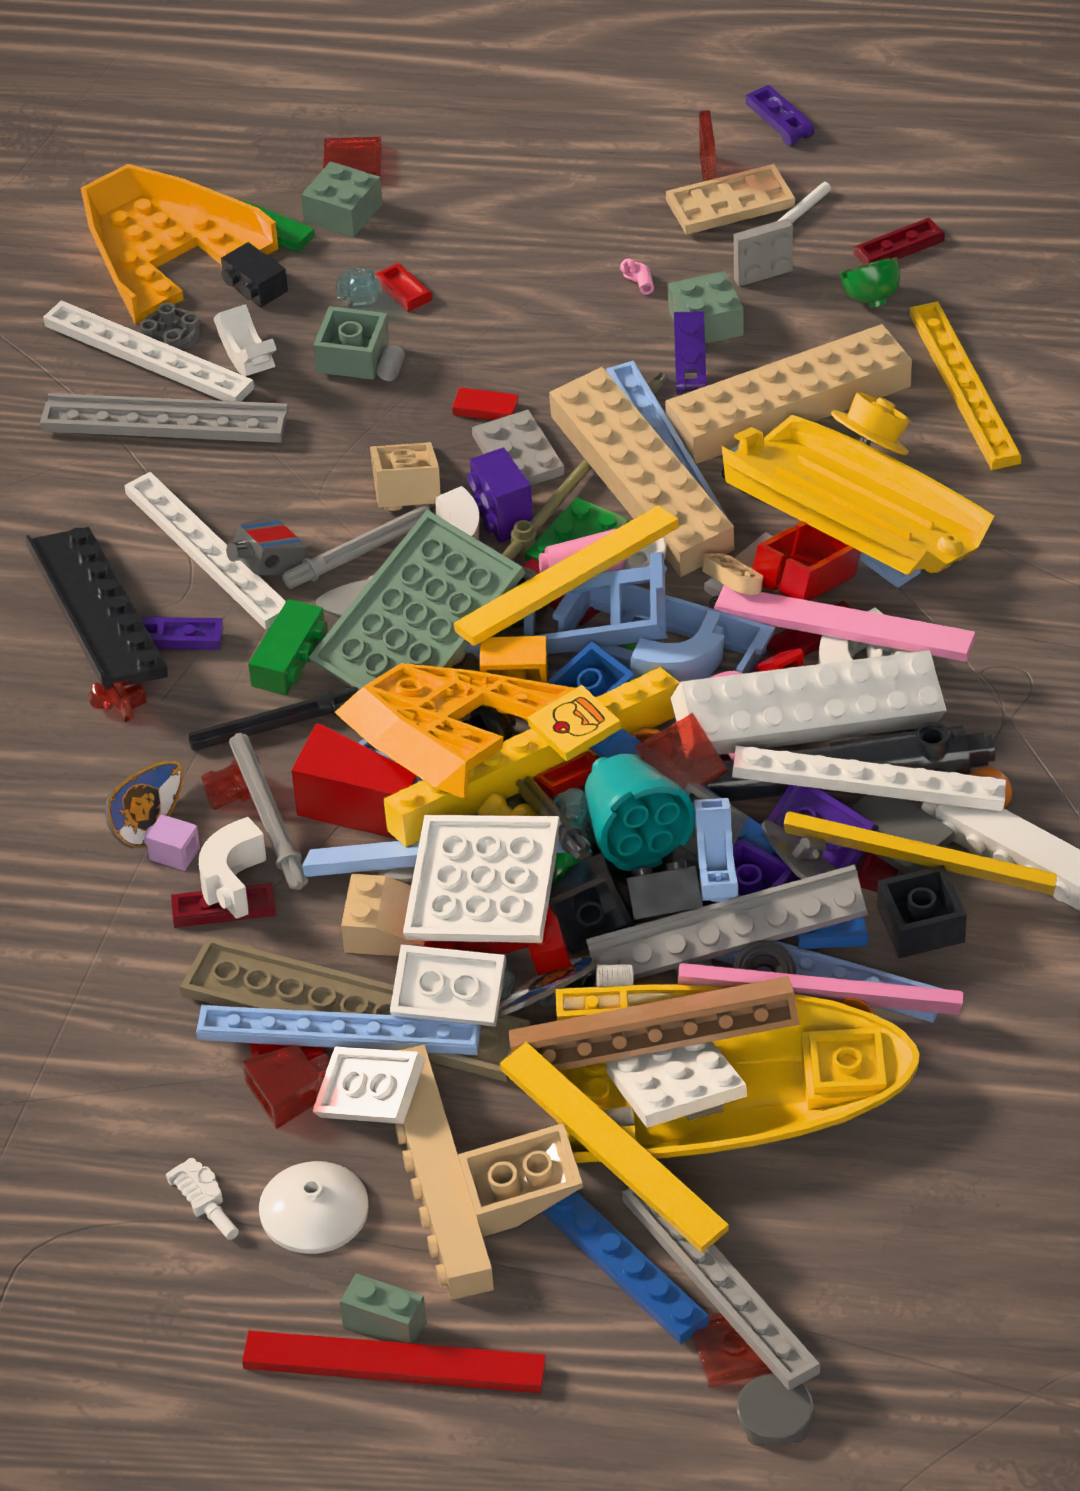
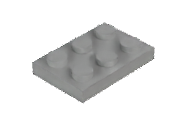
[472,410,565,486]

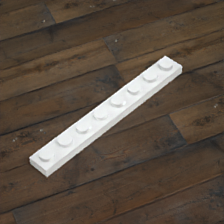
[43,300,254,402]
[124,472,286,630]
[732,746,1006,812]

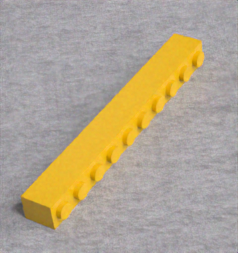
[384,667,680,847]

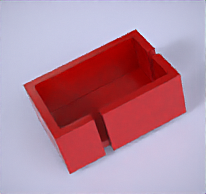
[752,521,861,601]

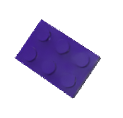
[768,785,879,869]

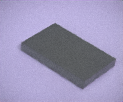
[850,795,956,874]

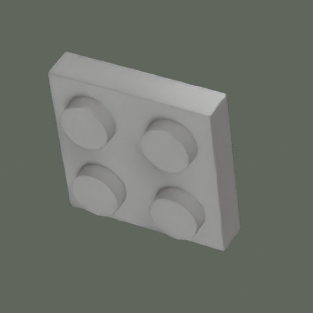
[733,218,793,287]

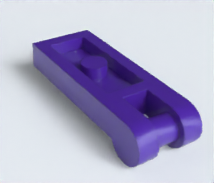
[746,85,815,146]
[674,311,707,394]
[140,617,224,650]

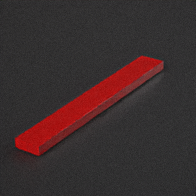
[242,1330,546,1393]

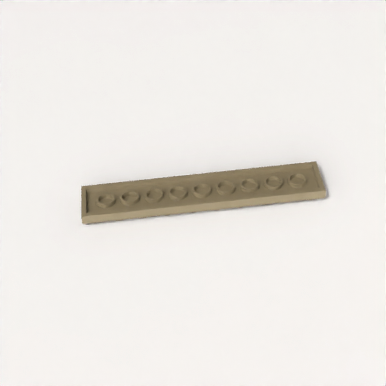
[180,937,531,1082]

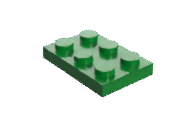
[525,497,629,562]

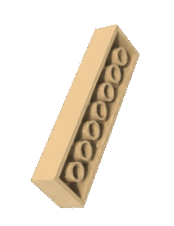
[665,324,912,464]
[549,367,734,577]

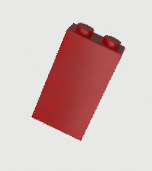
[291,723,418,839]

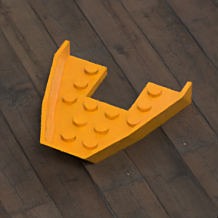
[80,164,279,325]
[335,663,575,798]

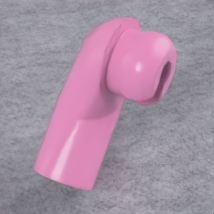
[620,259,654,295]

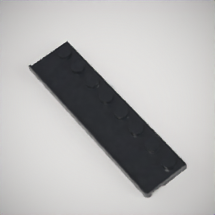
[26,527,168,691]

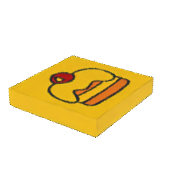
[527,685,622,762]

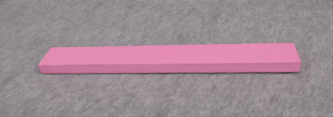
[714,585,975,662]
[677,963,963,1015]

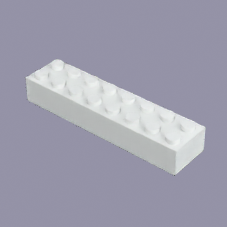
[671,650,947,759]

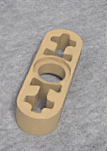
[702,553,763,595]

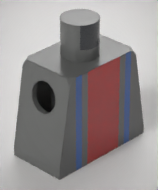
[226,515,308,575]

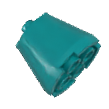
[585,754,695,871]

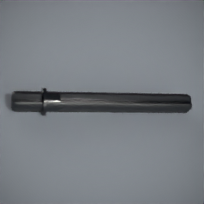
[188,687,359,751]
[516,776,593,861]

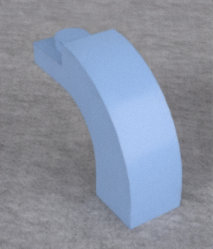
[630,610,725,682]
[694,798,738,902]

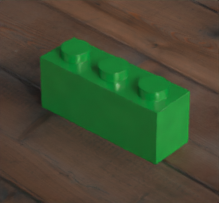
[248,599,328,696]

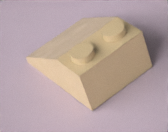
[370,442,441,511]
[341,874,424,956]
[458,1123,583,1237]

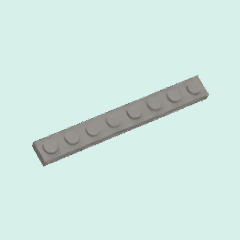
[622,1188,820,1390]

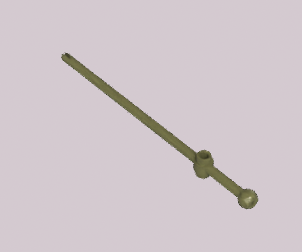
[502,372,667,561]

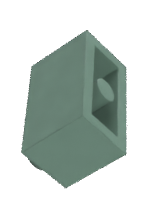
[340,1273,427,1344]

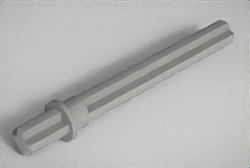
[282,505,432,589]
[229,733,308,890]

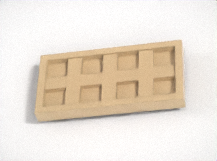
[666,164,795,235]

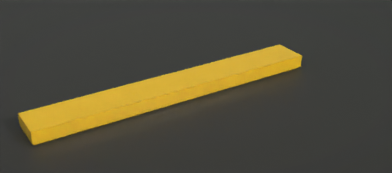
[910,301,1021,470]
[453,505,679,646]
[784,811,1057,896]
[500,1042,729,1253]

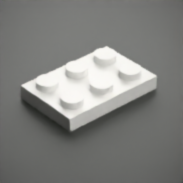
[390,945,507,1027]
[312,1047,426,1124]

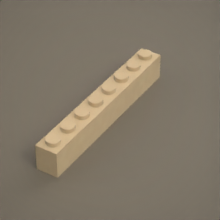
[394,1044,494,1300]

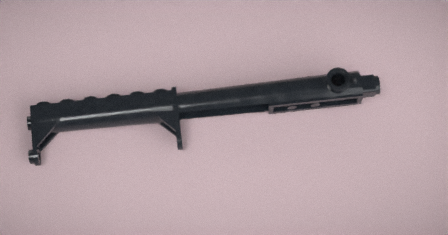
[506,722,995,827]

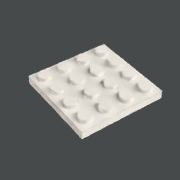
[403,815,561,943]

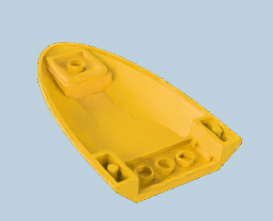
[556,985,920,1163]

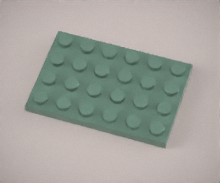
[308,510,526,690]

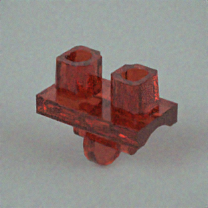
[88,680,147,722]
[201,756,260,810]

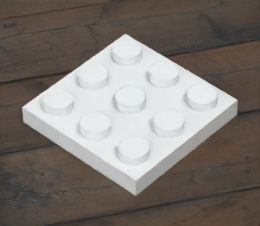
[606,1042,747,1128]

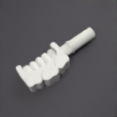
[166,1158,239,1240]

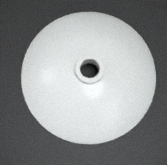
[259,1161,369,1254]

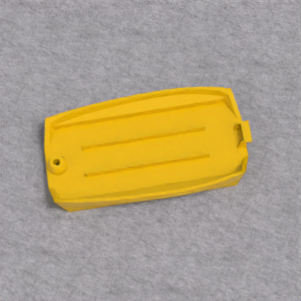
[722,415,994,575]

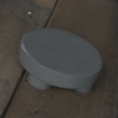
[140,303,201,351]
[737,1374,814,1446]

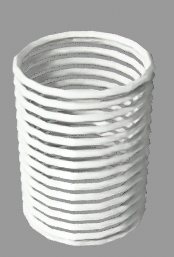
[596,964,633,987]

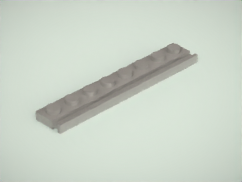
[40,393,288,443]
[586,865,868,980]

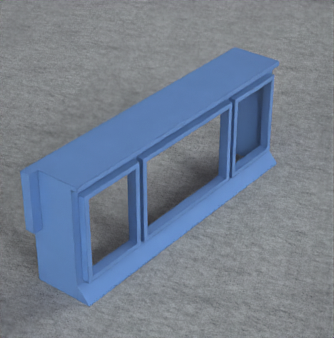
[464,551,668,661]
[553,585,775,679]

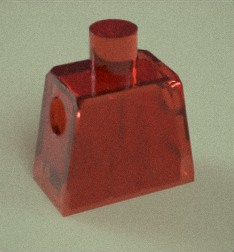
[242,1045,330,1129]

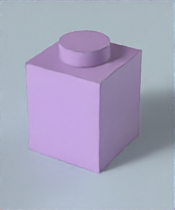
[144,814,200,871]

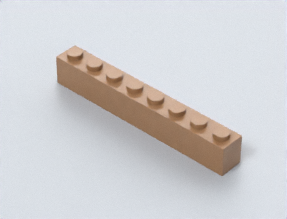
[508,976,800,1071]

